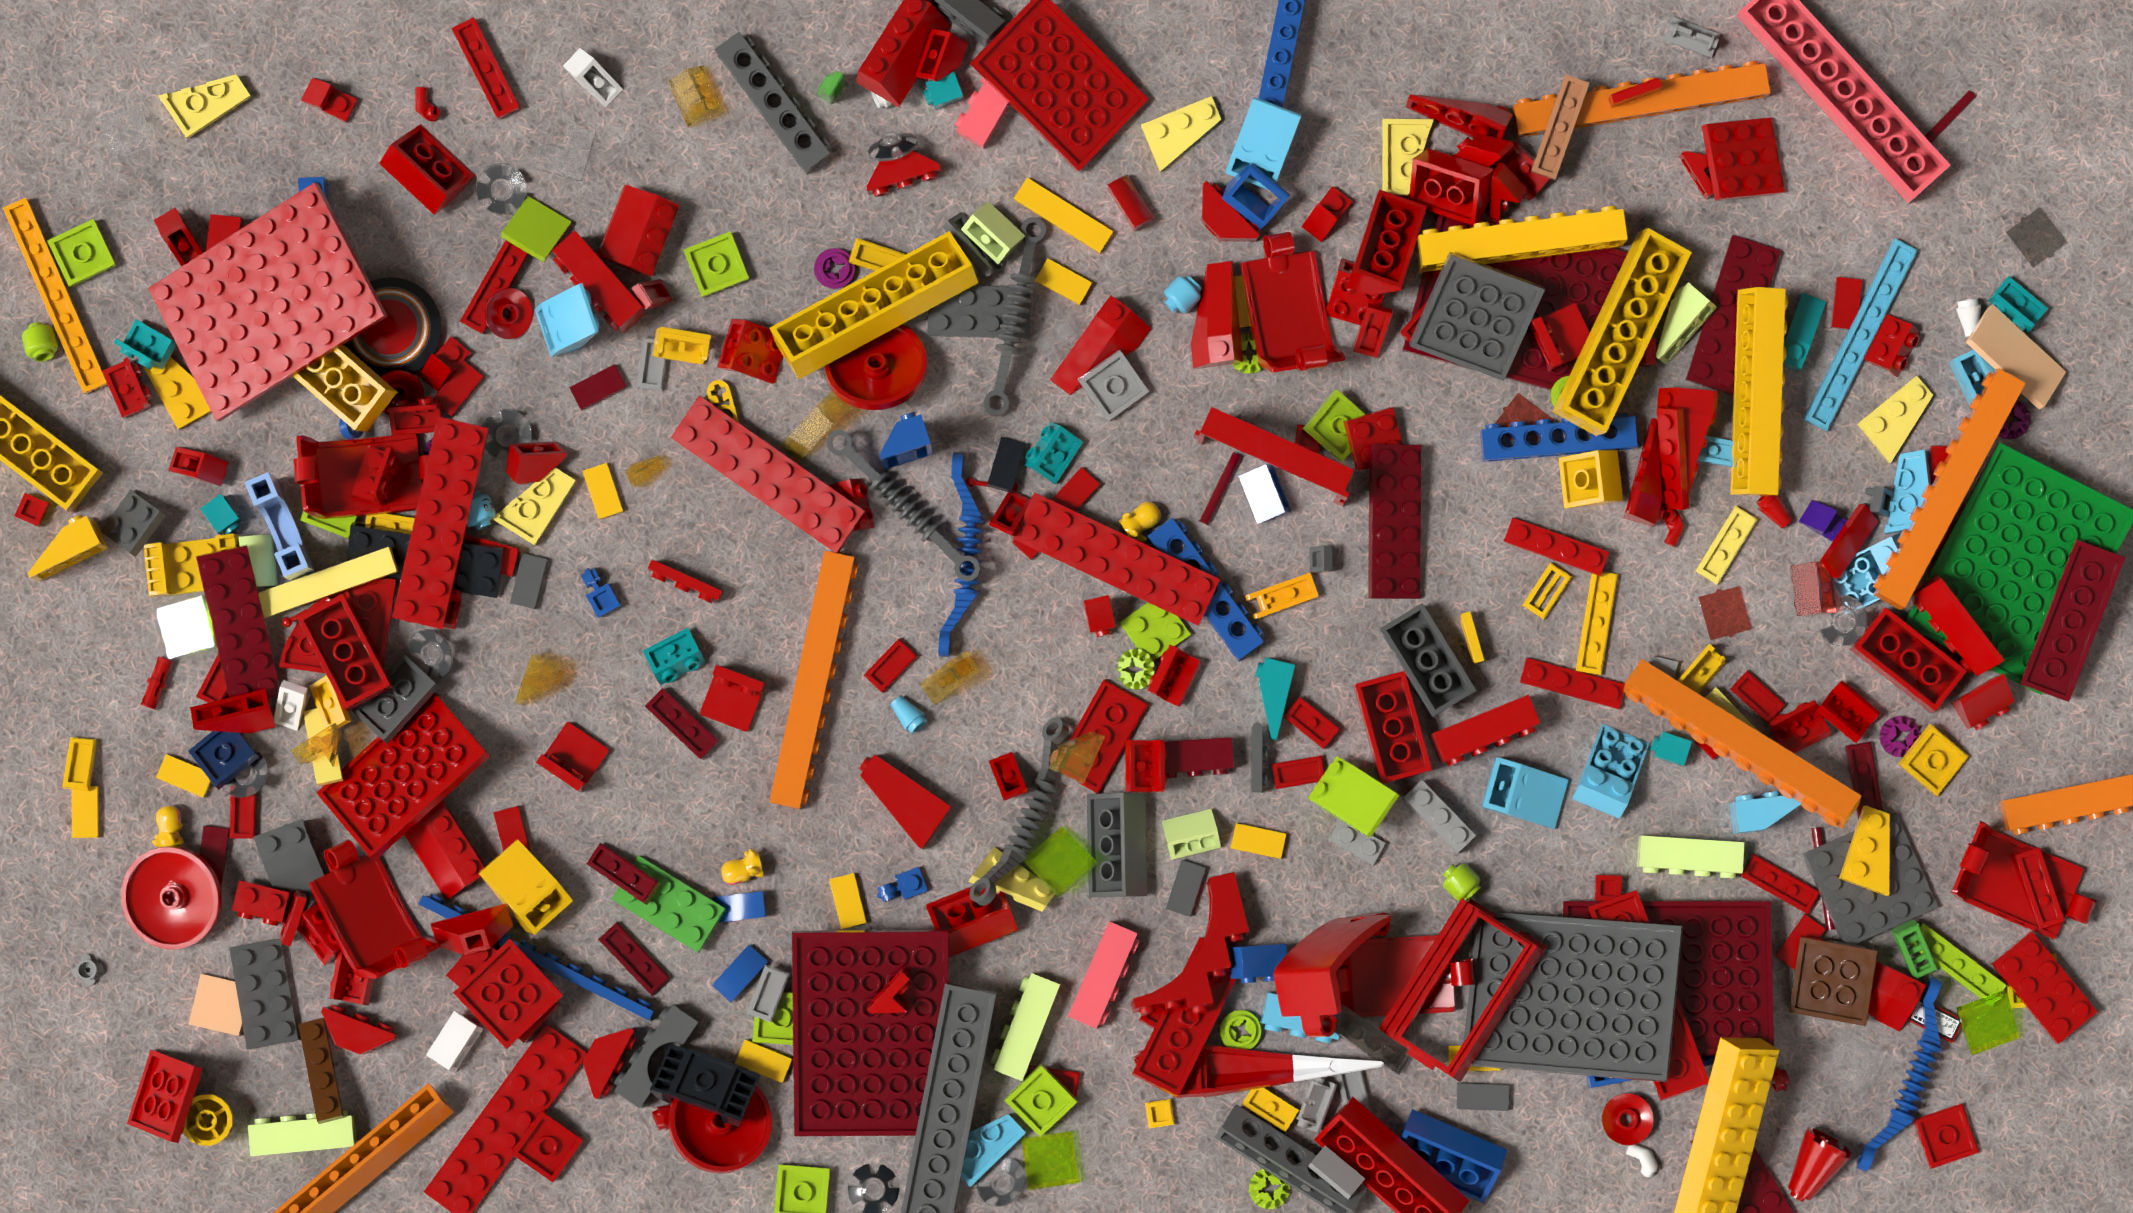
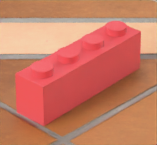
[955,77,1009,149]
[1068,921,1140,1029]

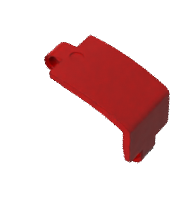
[1241,232,1345,373]
[293,433,429,519]
[1951,821,2097,939]
[309,840,441,979]
[1274,912,1391,1038]
[1334,935,1475,1019]

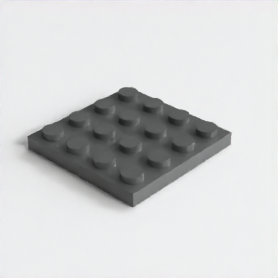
[1409,252,1545,381]
[1802,813,1938,945]

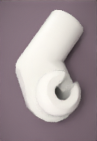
[1626,1144,1658,1177]

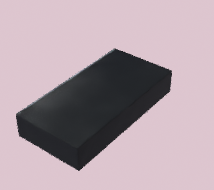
[987,437,1026,493]

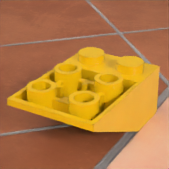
[479,839,573,935]

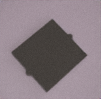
[2006,207,2067,268]

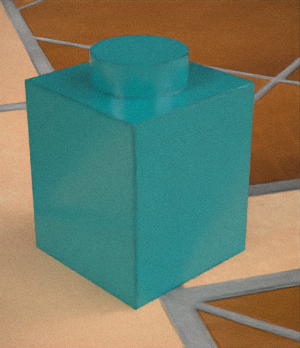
[923,72,964,110]
[200,494,242,535]
[1650,732,1692,767]

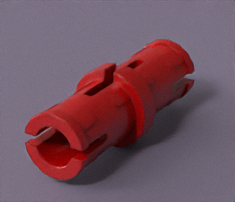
[140,656,174,710]

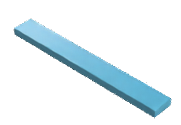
[1803,238,1918,431]

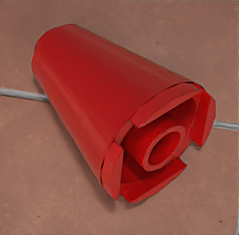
[1788,1127,1853,1202]

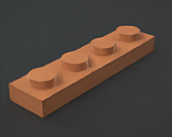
[1531,74,1589,180]

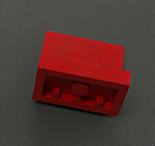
[1326,258,1385,325]
[1529,303,1590,371]
[717,319,783,384]
[351,445,400,505]
[700,665,765,732]
[536,722,609,792]
[297,904,341,966]

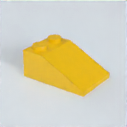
[28,514,109,582]

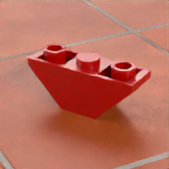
[866,149,941,197]
[1202,180,1260,242]
[431,904,513,955]
[321,1004,398,1055]
[583,1028,637,1100]

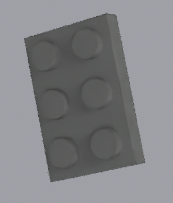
[351,653,440,744]

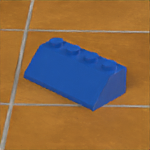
[879,412,933,470]
[1399,1109,1507,1203]

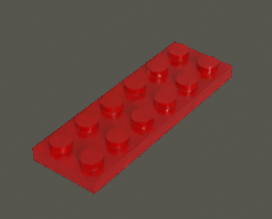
[1131,937,1236,1098]

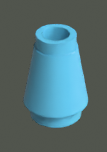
[890,695,927,734]

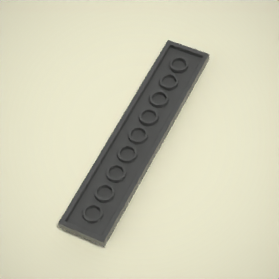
[901,982,997,1213]

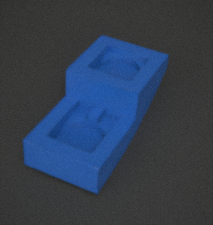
[712,891,766,923]
[712,945,768,1003]

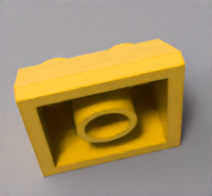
[1559,450,1623,509]

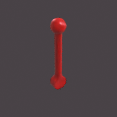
[965,477,1018,492]
[282,597,331,627]

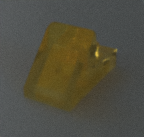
[291,723,342,767]

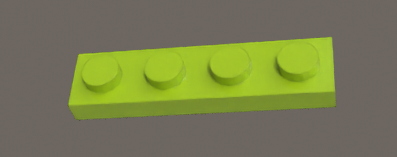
[1908,923,2007,1006]

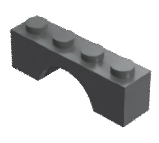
[614,1005,700,1108]

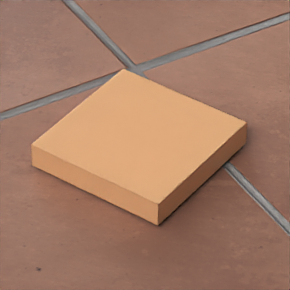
[189,974,242,1036]

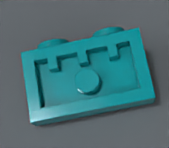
[1023,422,1083,485]
[643,628,706,685]

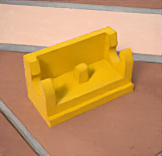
[652,327,711,365]
[1677,644,1726,694]

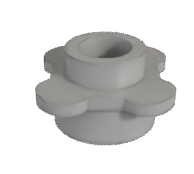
[72,955,104,985]

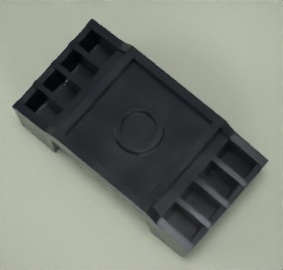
[650,1044,760,1127]

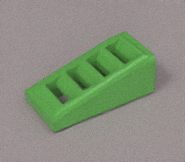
[816,71,845,104]
[1891,920,1937,980]

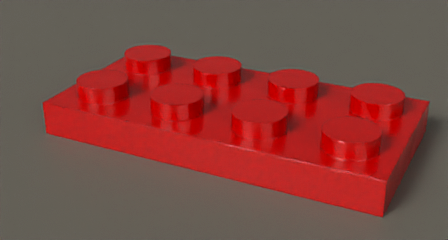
[1991,931,2098,1044]

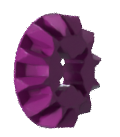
[814,248,855,289]
[1998,400,2031,439]
[1879,716,1920,757]

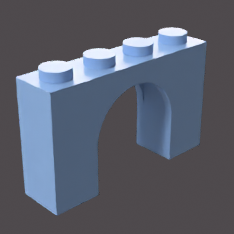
[244,472,316,581]

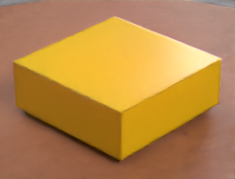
[1145,1099,1175,1128]

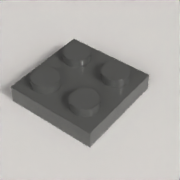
[101,490,166,557]

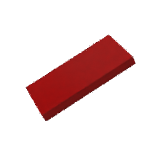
[1056,679,1148,794]

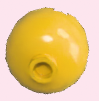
[183,1094,233,1146]

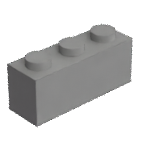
[1402,780,1476,854]

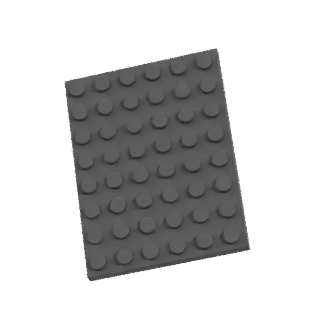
[1464,912,1683,1082]

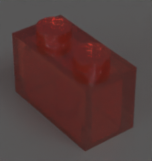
[1791,562,1837,617]

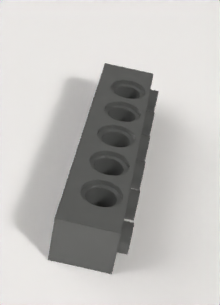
[714,32,831,175]
[1214,1104,1367,1213]

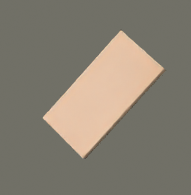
[1966,305,2066,410]

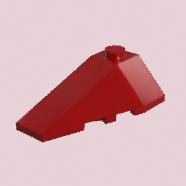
[1406,94,1513,139]
[1191,261,1243,369]
[1050,295,1151,395]
[1656,387,1718,494]
[1623,418,1664,527]
[1828,939,1926,1031]

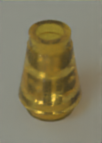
[625,455,665,488]

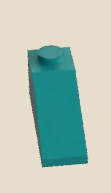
[1783,292,1826,372]
[1255,657,1295,741]

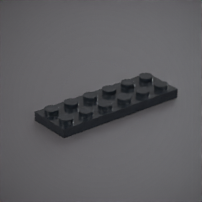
[346,522,504,598]

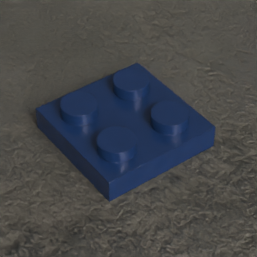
[188,731,259,790]

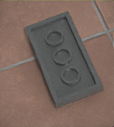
[927,286,1031,339]
[229,938,298,1050]

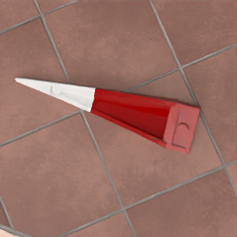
[1178,1044,1384,1098]

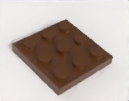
[1789,935,1879,1026]

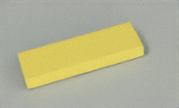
[1695,506,1757,585]
[303,708,343,786]

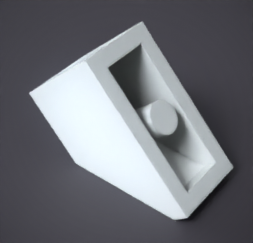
[563,48,623,108]

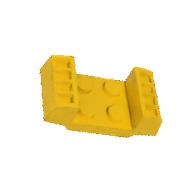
[143,534,241,598]

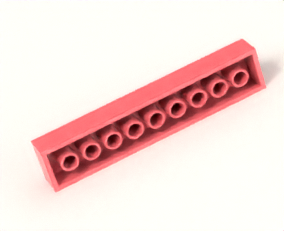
[1736,0,1951,204]

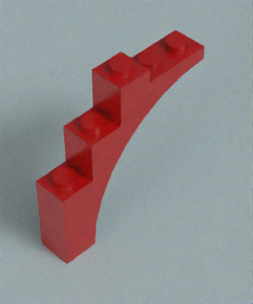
[1131,872,1249,1015]

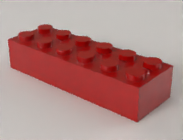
[1314,1097,1470,1213]

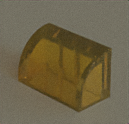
[667,65,724,127]

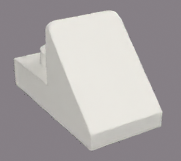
[274,680,310,731]

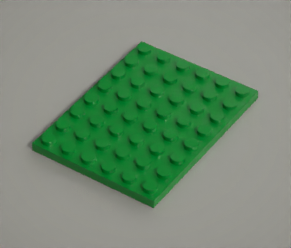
[1904,442,2133,695]

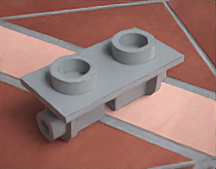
[1664,16,1720,58]
[1297,1078,1337,1133]

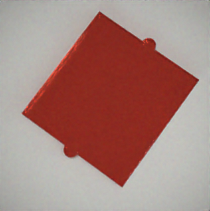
[1495,393,1554,442]
[1698,586,1751,640]

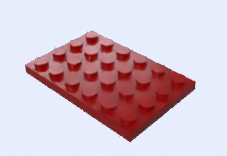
[969,0,1148,172]
[316,692,490,862]

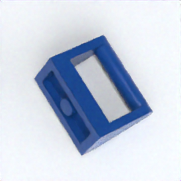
[1222,163,1290,230]

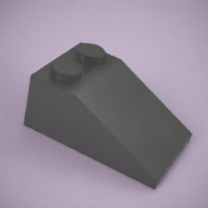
[253,819,325,909]

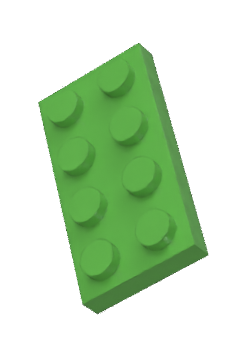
[611,855,726,953]

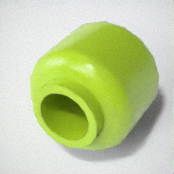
[22,322,58,362]
[1443,863,1481,902]

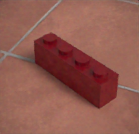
[1165,737,1234,779]

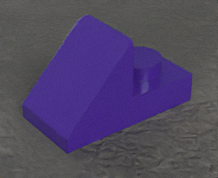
[1798,500,1847,542]

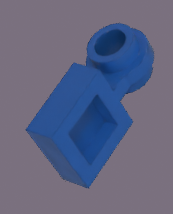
[581,567,621,618]
[877,867,928,902]

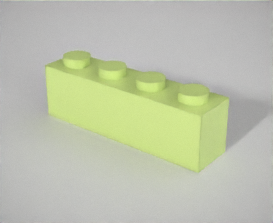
[1637,836,1744,879]
[991,973,1060,1081]
[248,1110,357,1156]

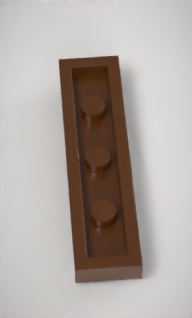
[298,1018,344,1124]

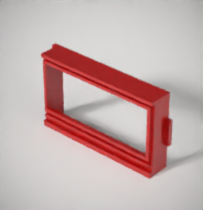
[1193,407,1354,507]
[1378,898,1547,1082]

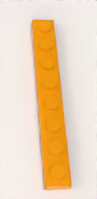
[3,197,108,394]

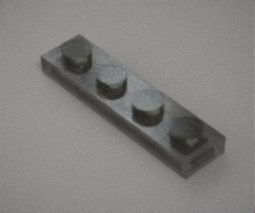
[1334,1004,1410,1075]

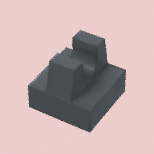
[1863,486,1894,517]
[1310,545,1339,573]

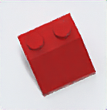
[1951,674,2015,730]

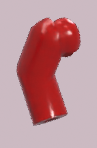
[415,87,441,122]
[1663,509,1685,548]

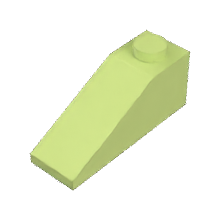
[1656,282,1717,365]

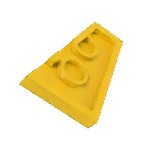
[142,357,211,430]
[1839,805,1890,896]

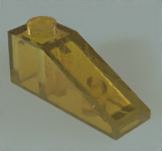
[781,391,853,464]

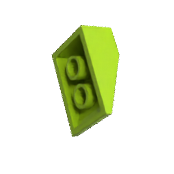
[1308,756,1400,838]

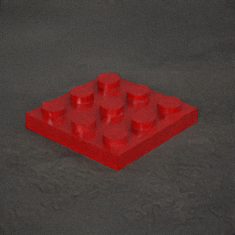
[1701,117,1785,201]
[453,939,564,1049]
[127,1050,203,1143]

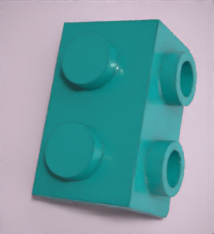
[1987,276,2048,333]
[114,319,177,369]

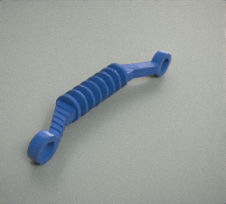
[938,452,985,657]
[1856,976,1942,1172]

